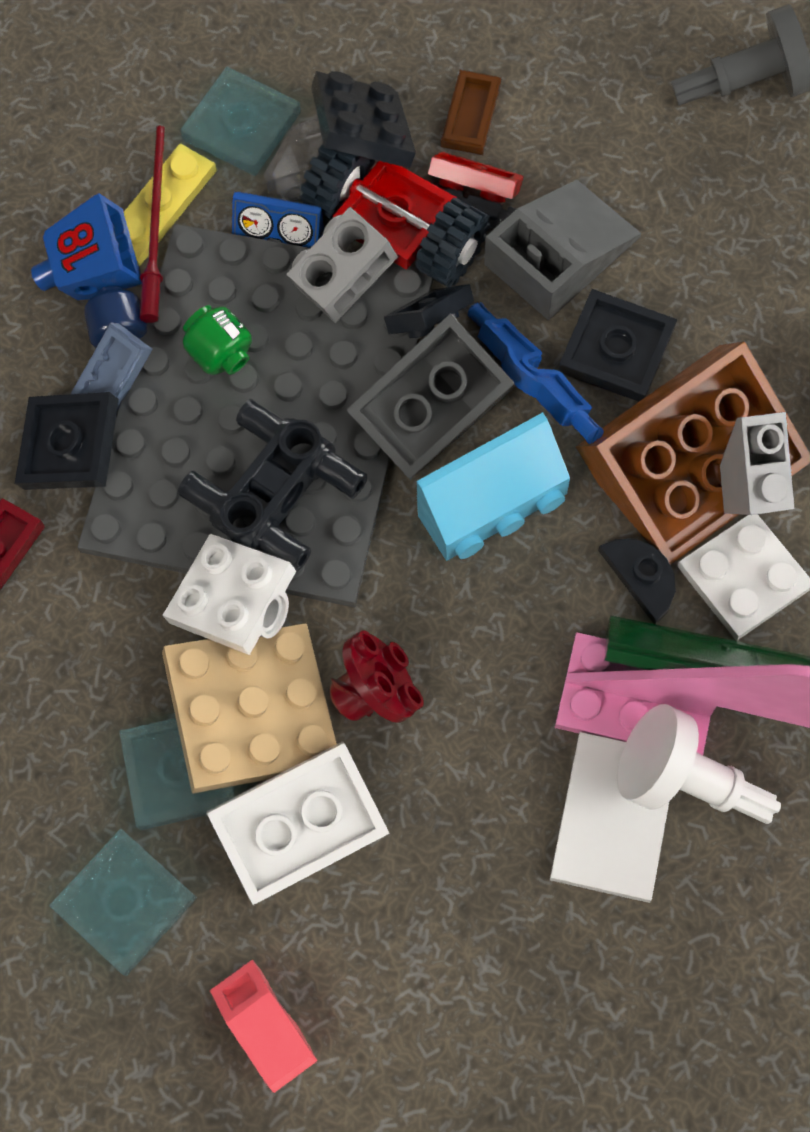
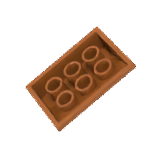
[576,341,810,565]

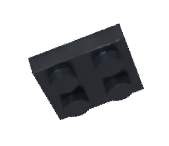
[558,289,677,402]
[15,392,119,490]

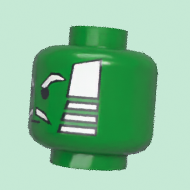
[183,305,252,375]

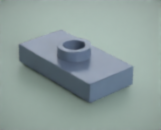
[71,323,153,411]

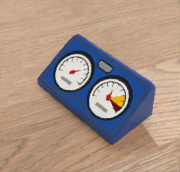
[232,192,324,248]

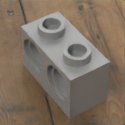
[286,207,398,323]

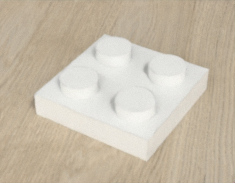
[677,514,810,641]

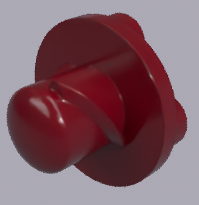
[330,630,424,723]

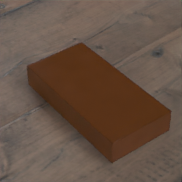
[441,70,502,155]

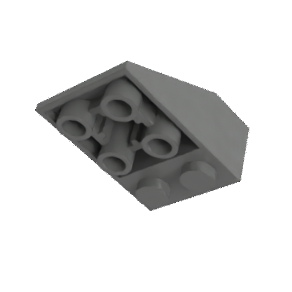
[484,180,641,320]

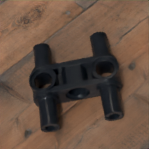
[178,399,368,573]

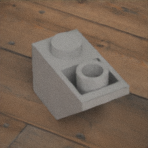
[720,412,795,515]

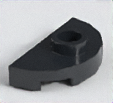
[598,539,676,625]

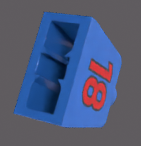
[31,193,142,300]

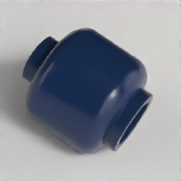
[84,286,147,348]

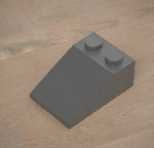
[347,313,515,480]

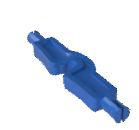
[468,302,604,444]

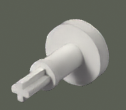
[617,704,781,824]

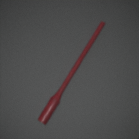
[140,125,165,323]

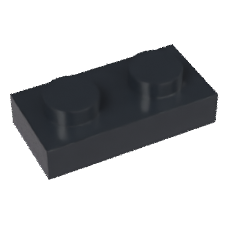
[384,284,474,338]

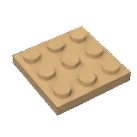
[162,623,337,794]

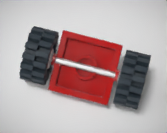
[300,144,490,287]

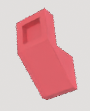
[210,960,318,1093]

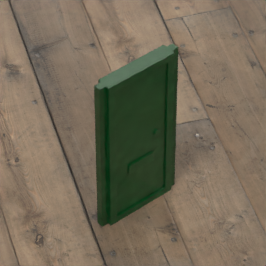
[604,615,810,670]

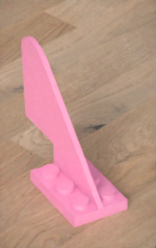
[555,632,810,755]

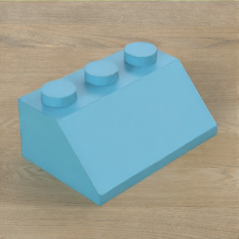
[417,413,570,561]

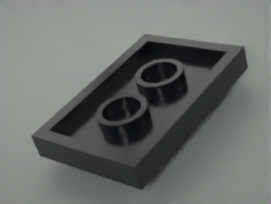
[311,71,416,168]

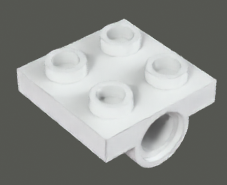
[163,534,296,655]

